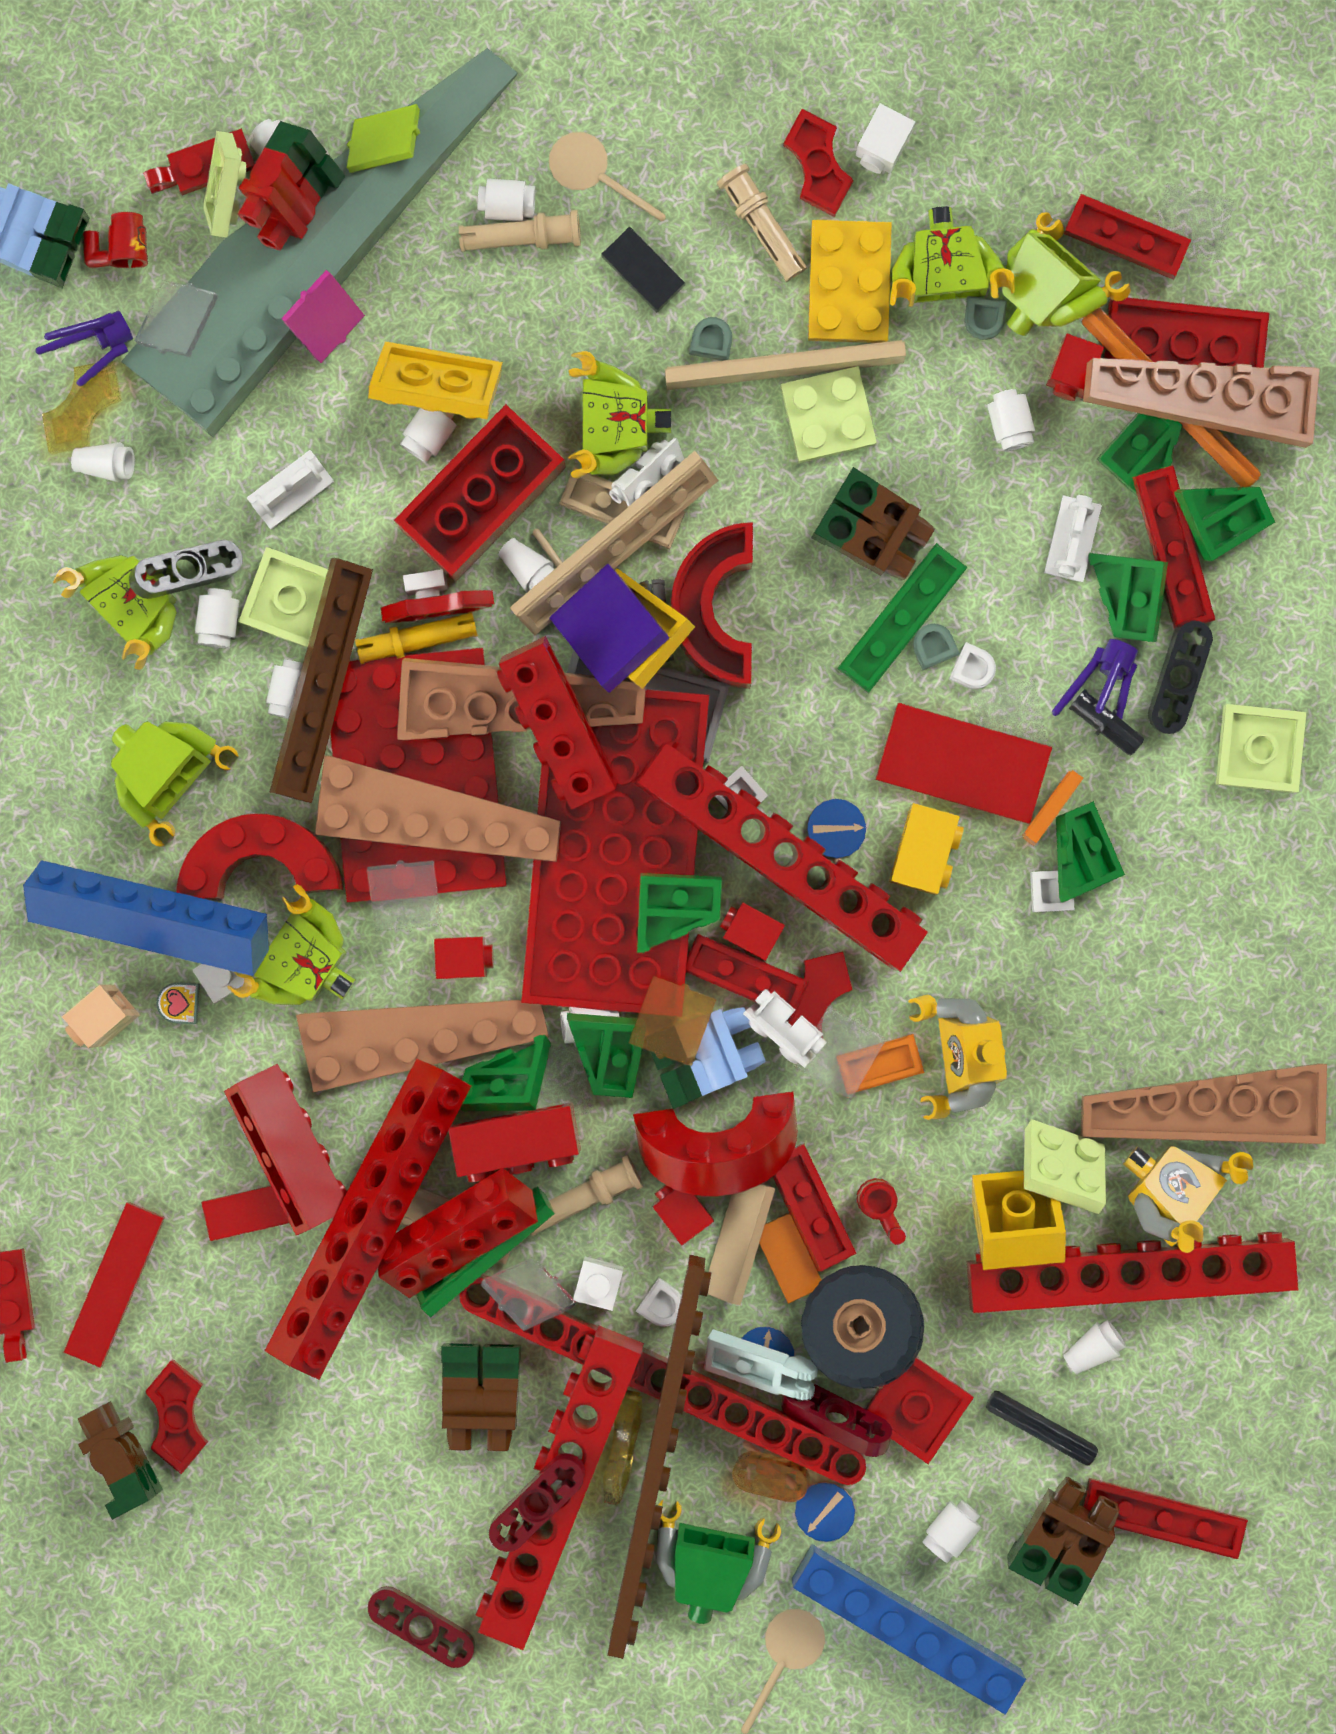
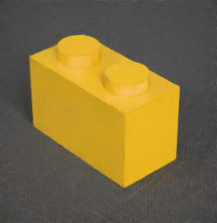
[889,803,964,895]

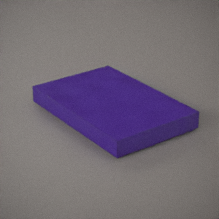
[549,564,670,693]

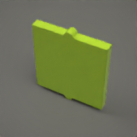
[347,104,420,173]

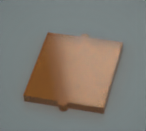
[628,976,716,1066]

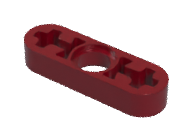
[781,1384,892,1457]
[489,1453,585,1552]
[368,1586,475,1668]

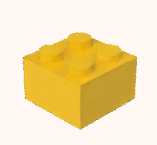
[972,1170,1066,1270]

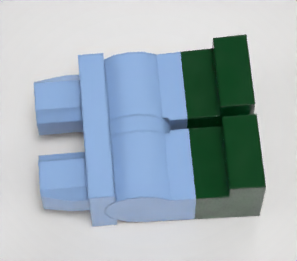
[0,183,90,289]
[644,1007,766,1109]

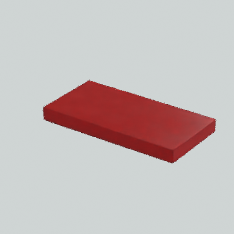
[1103,297,1269,368]
[875,703,1052,824]

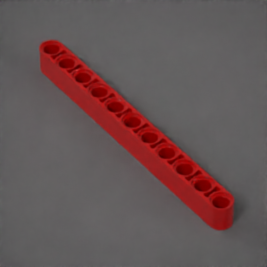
[459,1274,867,1485]

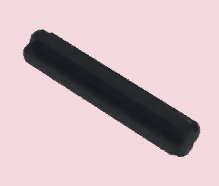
[986,1391,1098,1466]

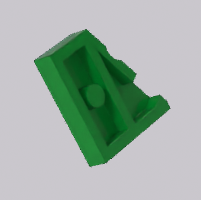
[1097,413,1182,497]
[1088,553,1168,642]
[637,873,722,953]
[567,1013,646,1098]
[460,1035,551,1112]

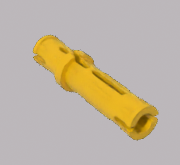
[355,611,478,664]

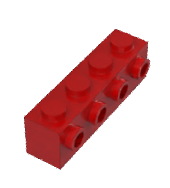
[496,636,617,810]
[224,1063,347,1236]
[378,1168,538,1299]

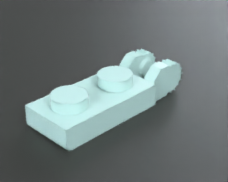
[704,1329,818,1401]

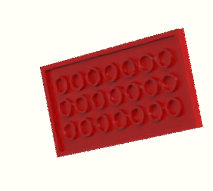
[521,690,709,1017]

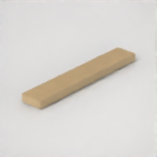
[665,340,906,390]
[510,451,719,636]

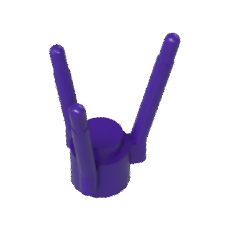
[35,310,133,386]
[1052,639,1138,719]

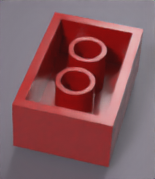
[448,1102,581,1183]

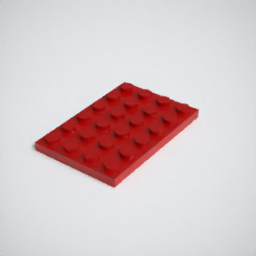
[330,647,507,903]

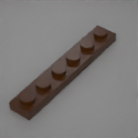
[269,558,373,803]

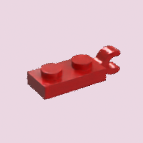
[143,128,255,196]
[0,1248,35,1363]

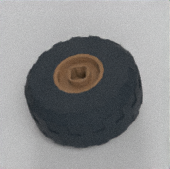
[801,1265,925,1389]

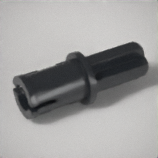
[1069,689,1144,756]

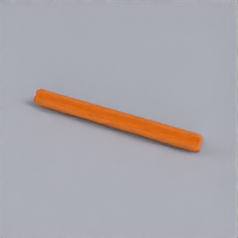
[1081,308,1261,487]

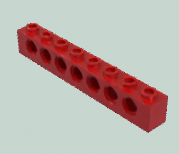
[634,741,928,972]
[264,1059,471,1380]
[966,1232,1299,1313]
[475,1325,644,1650]

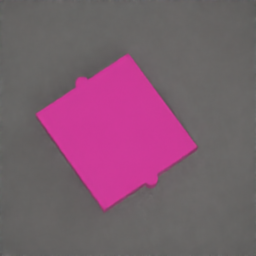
[281,270,365,363]

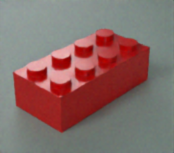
[394,404,566,582]

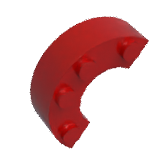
[671,522,753,689]
[176,814,343,900]
[633,1091,798,1196]

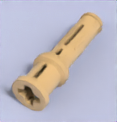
[717,163,807,282]
[459,210,581,252]
[531,1155,643,1236]

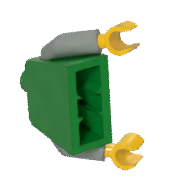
[656,1500,781,1624]

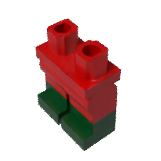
[237,121,345,251]

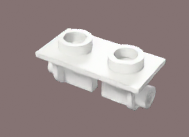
[609,438,684,507]
[247,450,334,529]
[1044,495,1102,582]
[743,989,827,1068]

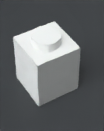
[855,104,915,174]
[573,1256,624,1311]

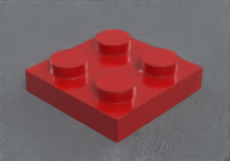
[865,1357,974,1465]

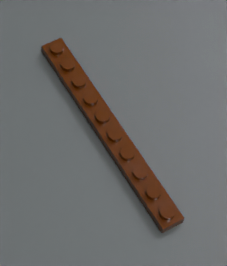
[607,1255,712,1659]

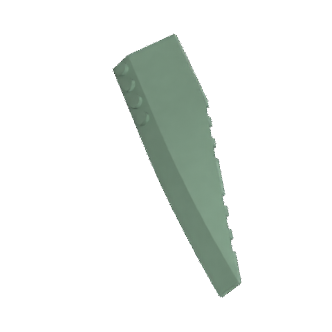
[121,48,518,438]

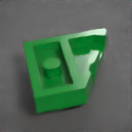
[1174,486,1275,561]
[1056,801,1125,903]

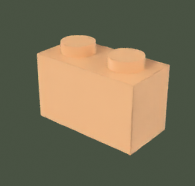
[62,984,140,1048]

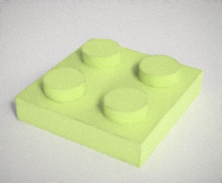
[203,131,246,238]
[780,366,877,463]
[238,547,328,648]
[1216,704,1306,793]
[1024,1119,1106,1214]

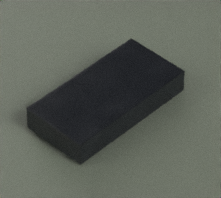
[601,226,685,313]

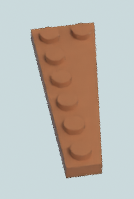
[1083,358,1320,448]
[397,658,646,740]
[315,755,561,862]
[296,1000,549,1092]
[1081,1063,1327,1144]

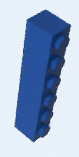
[23,860,269,976]
[792,1544,1026,1715]

